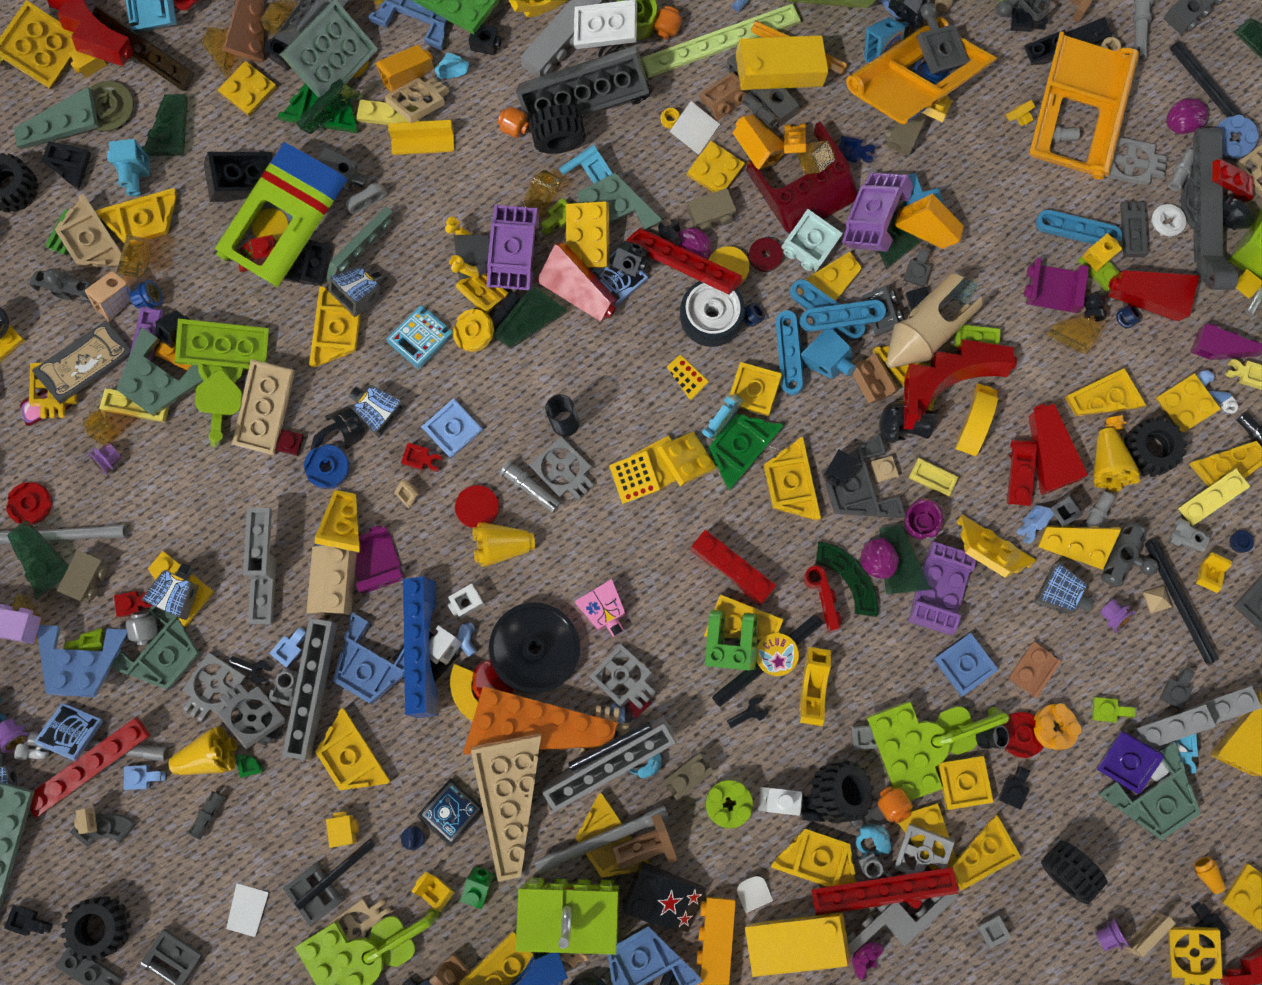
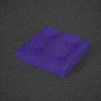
[1097,730,1164,794]

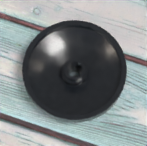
[488,602,580,694]

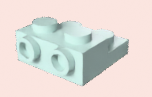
[781,209,843,272]

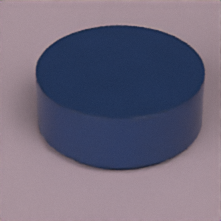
[1229,530,1254,553]

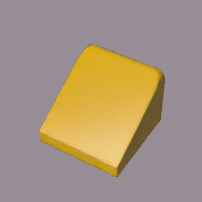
[1235,269,1262,299]

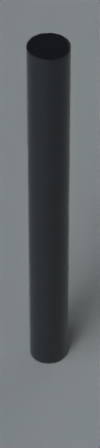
[568,721,653,771]
[294,839,375,910]

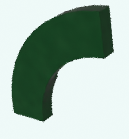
[815,541,878,617]

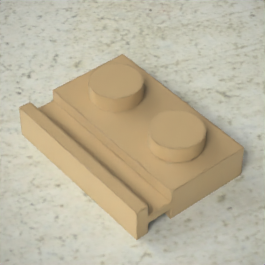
[1125,913,1176,957]

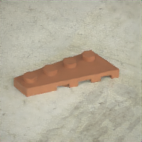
[222,0,264,62]

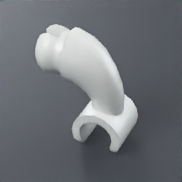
[14,744,49,760]

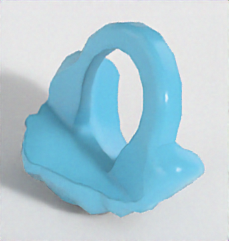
[435,53,469,79]
[629,753,662,778]
[856,823,892,855]

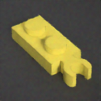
[1225,359,1262,390]

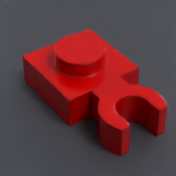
[401,443,443,472]
[114,591,152,618]

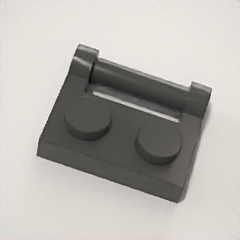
[283,861,346,927]
[140,929,204,985]

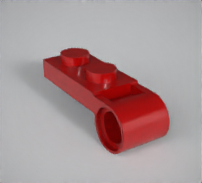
[1212,159,1253,202]
[1007,439,1037,506]
[803,566,842,633]

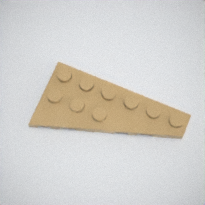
[471,733,541,882]

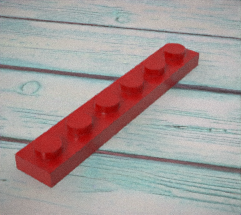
[626,228,742,295]
[30,717,151,818]
[811,867,959,916]

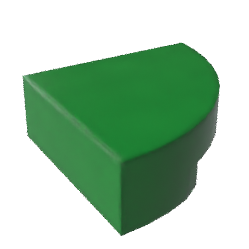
[235,755,264,778]

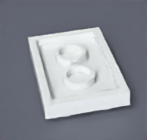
[574,0,637,49]

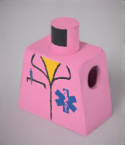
[575,579,625,637]

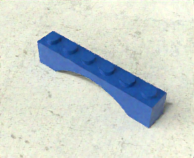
[403,576,439,718]
[509,952,568,985]

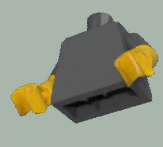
[445,216,489,280]

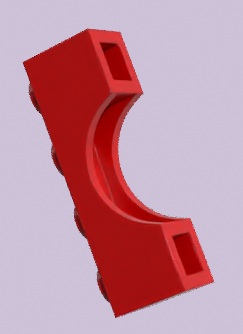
[690,530,776,606]

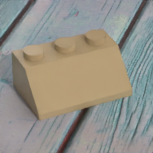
[306,545,357,616]

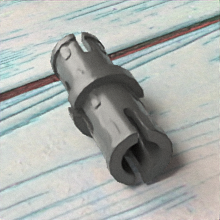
[742,92,779,129]
[187,791,225,840]

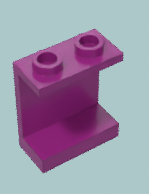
[1024,257,1089,313]
[355,526,405,594]

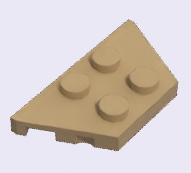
[54,193,128,268]

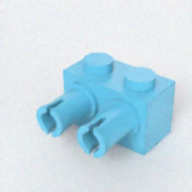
[107,139,150,196]

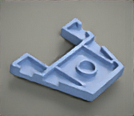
[368,0,447,50]
[333,613,404,705]
[37,625,128,697]
[608,926,703,985]

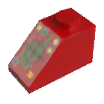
[236,235,277,272]

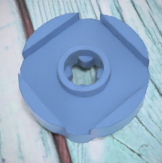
[1216,115,1259,159]

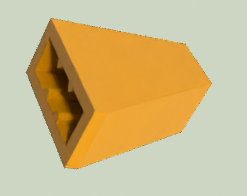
[375,44,434,92]
[733,114,784,169]
[894,193,964,249]

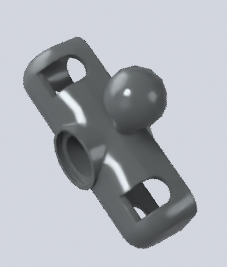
[996,0,1051,21]
[29,269,94,304]
[1101,522,1159,587]

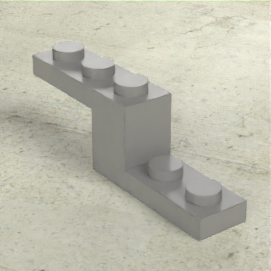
[243,508,277,625]
[1137,685,1262,748]
[847,894,957,956]

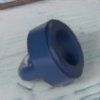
[744,302,765,327]
[1116,304,1141,328]
[401,826,425,850]

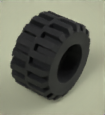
[530,104,586,154]
[0,153,38,213]
[1124,417,1187,477]
[811,761,874,823]
[1041,840,1108,905]
[61,896,131,961]

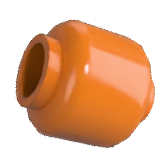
[653,6,682,40]
[497,106,530,138]
[877,787,913,824]

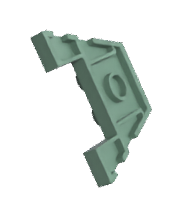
[577,173,662,231]
[116,327,203,416]
[110,605,200,690]
[1098,742,1201,840]

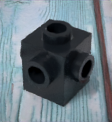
[612,241,648,277]

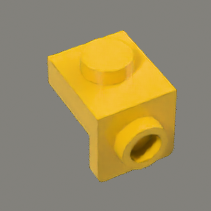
[1196,552,1232,593]
[412,872,455,912]

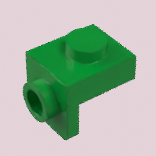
[460,866,495,910]

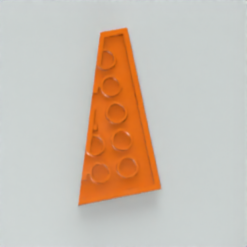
[463,686,617,755]

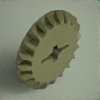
[90,81,135,133]

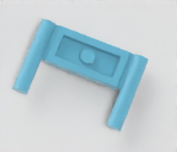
[558,145,613,184]

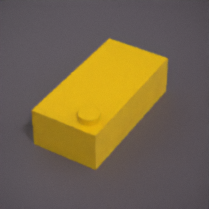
[735,35,828,90]
[745,912,851,977]

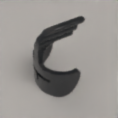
[310,406,364,450]

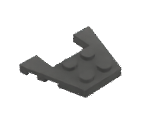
[822,434,906,518]

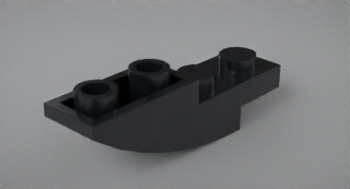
[1024,17,1112,65]

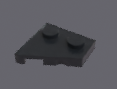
[42,141,91,190]

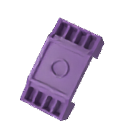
[842,172,913,252]
[487,205,539,290]
[908,541,976,636]

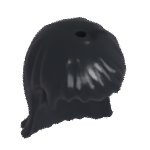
[879,401,941,443]

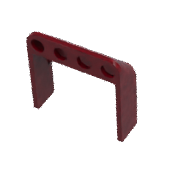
[746,121,858,234]

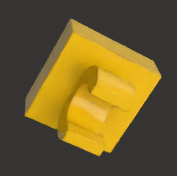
[1005,100,1035,126]

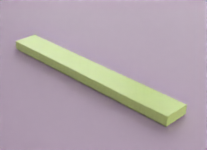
[641,3,801,78]

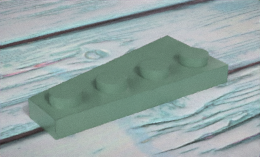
[14,87,98,149]
[326,206,393,281]

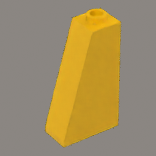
[1210,691,1262,776]

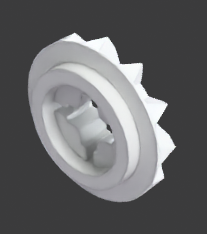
[1151,204,1186,238]

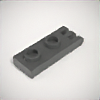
[1120,201,1148,258]
[55,947,123,985]

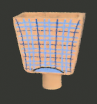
[85,271,138,322]

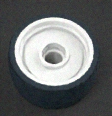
[680,281,745,347]

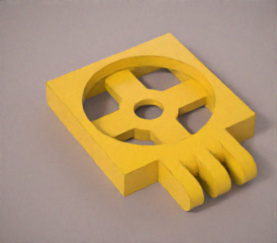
[29,363,77,419]
[1168,927,1223,985]

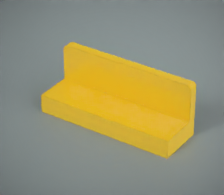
[388,120,454,155]

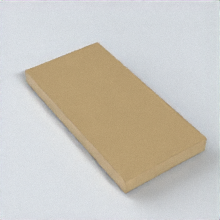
[232,359,295,455]

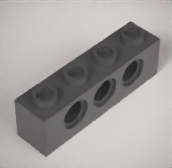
[1163,0,1223,35]
[726,54,799,128]

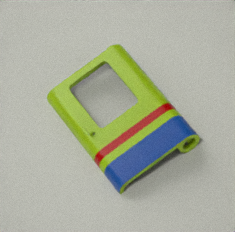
[214,142,348,288]

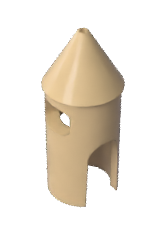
[886,274,982,368]

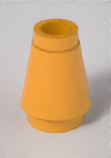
[1193,856,1226,894]

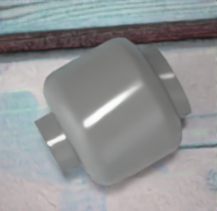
[126,611,158,645]

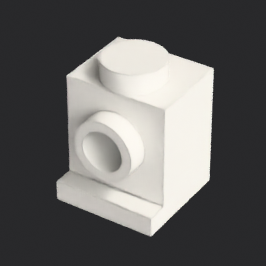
[448,584,485,618]
[429,625,462,665]

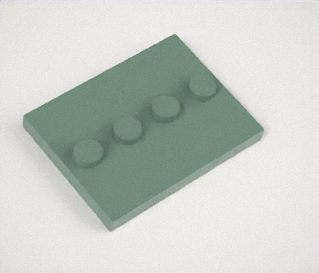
[280,0,378,105]

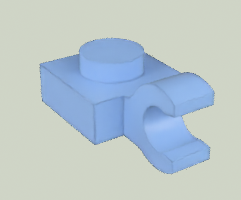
[1016,505,1054,544]
[269,627,307,668]
[124,765,166,790]

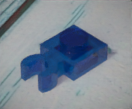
[838,136,876,163]

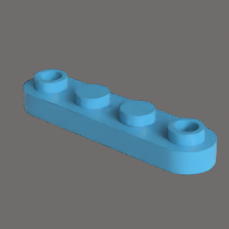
[1035,210,1122,245]
[789,279,865,340]
[800,300,886,332]
[776,310,804,396]

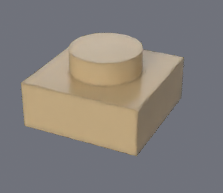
[870,456,899,483]
[74,808,97,834]

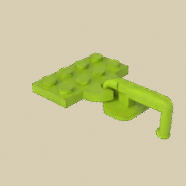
[175,319,269,448]
[866,701,1009,801]
[294,908,439,985]

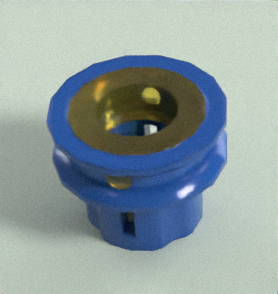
[130,279,163,309]

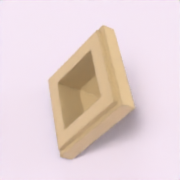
[394,479,419,508]
[1142,586,1172,614]

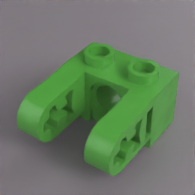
[705,610,758,671]

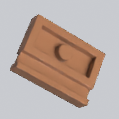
[1007,642,1062,698]

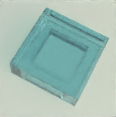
[949,275,978,304]

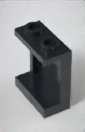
[888,0,931,29]

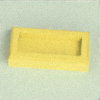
[909,458,958,497]

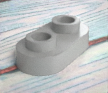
[346,183,387,214]

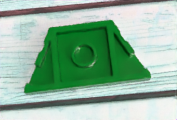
[278,83,358,134]
[708,414,783,491]

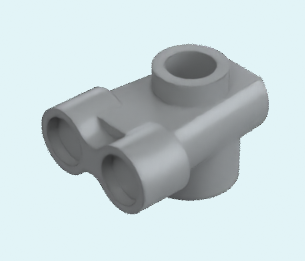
[1169,518,1210,552]
[268,668,298,707]
[858,851,891,881]

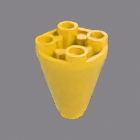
[1093,428,1141,493]
[472,522,535,567]
[168,726,237,775]

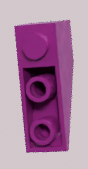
[1191,323,1262,360]

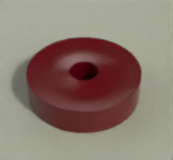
[748,238,783,272]

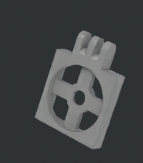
[1107,137,1168,185]
[530,436,594,501]
[589,644,656,709]
[182,652,247,723]
[218,683,285,749]
[894,823,955,875]

